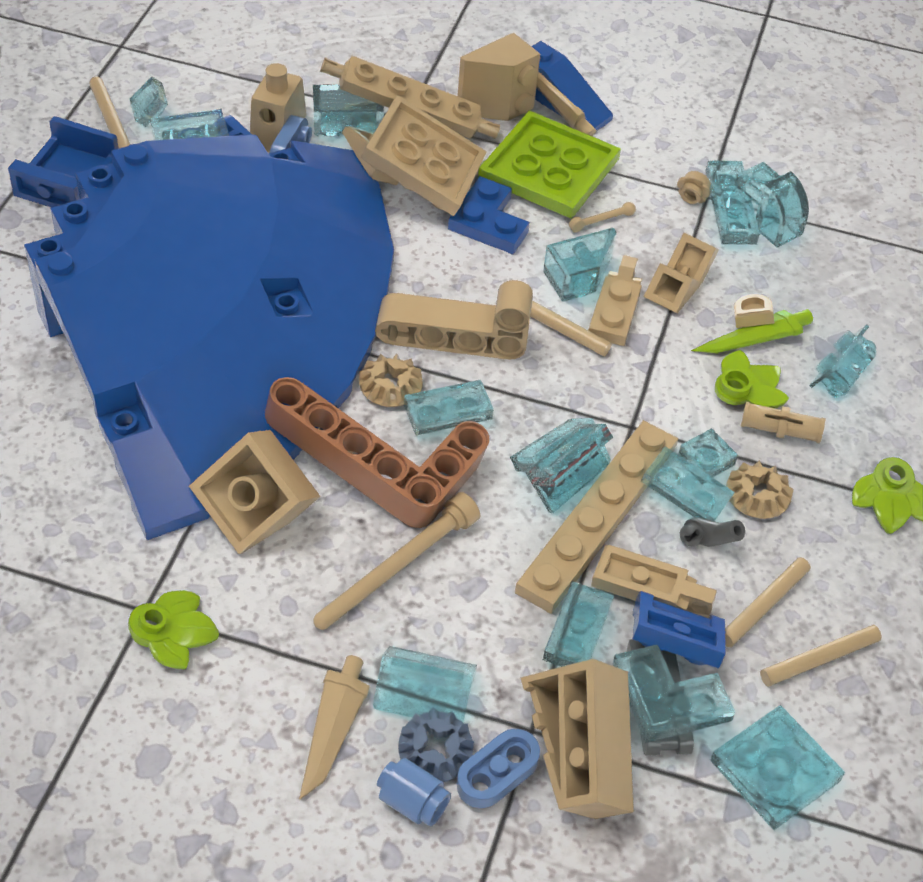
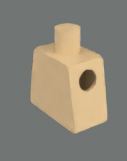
[250,63,306,152]

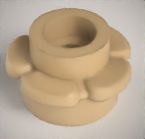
[677,171,711,204]

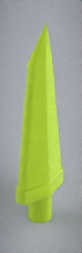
[691,309,813,353]

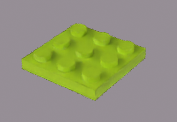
[478,110,621,219]

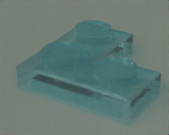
[612,644,735,743]

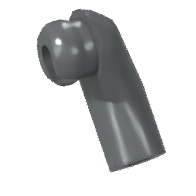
[679,517,746,547]

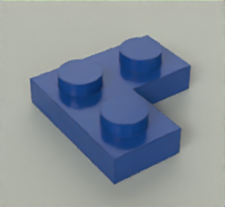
[448,176,530,254]

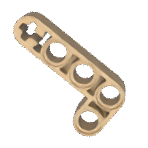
[375,280,533,359]

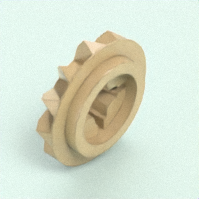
[359,353,423,407]
[726,460,794,519]

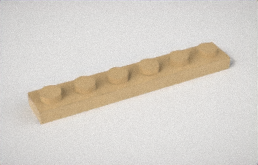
[515,420,679,614]

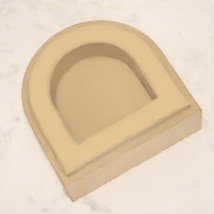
[734,294,774,328]

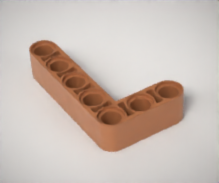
[265,377,489,528]

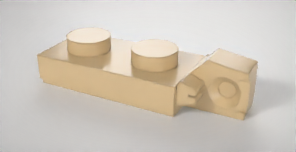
[588,255,642,346]
[591,544,717,618]

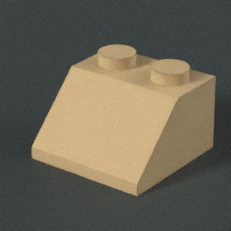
[457,32,540,121]
[189,430,321,554]

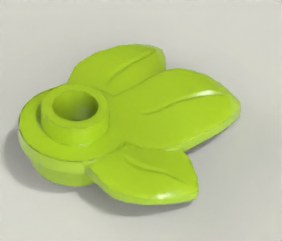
[714,350,789,408]
[852,457,923,534]
[128,590,219,669]

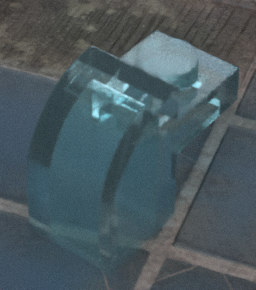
[735,162,809,248]

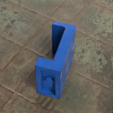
[8,116,119,208]

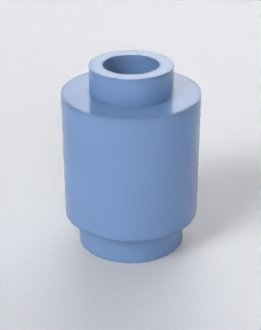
[377,758,451,827]

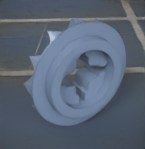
[398,708,474,782]

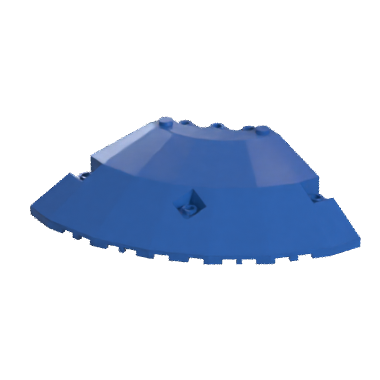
[24,135,394,540]

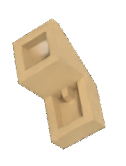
[643,233,719,313]

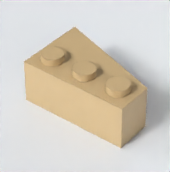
[520,659,634,819]

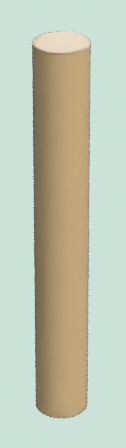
[530,300,612,356]
[725,557,811,647]
[760,625,882,687]

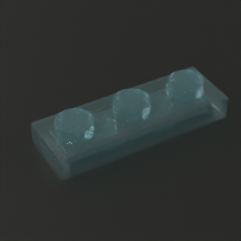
[705,161,760,245]

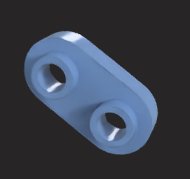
[269,115,312,154]
[457,729,540,808]

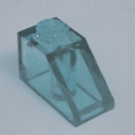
[543,227,617,302]

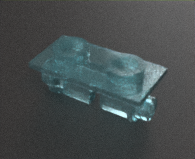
[809,324,876,397]

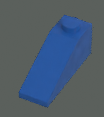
[531,40,613,131]

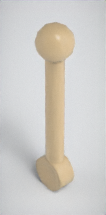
[569,202,636,232]

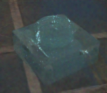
[130,76,168,127]
[678,428,738,482]

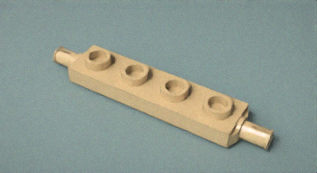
[320,55,500,139]

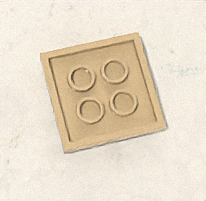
[360,95,487,216]

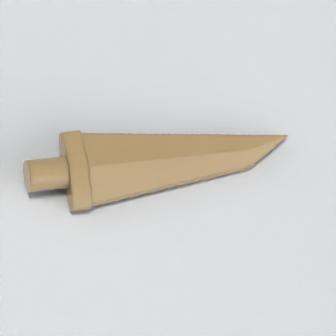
[536,72,596,136]
[299,655,370,800]

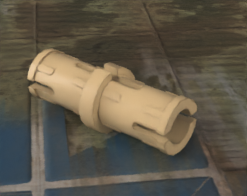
[741,402,826,443]

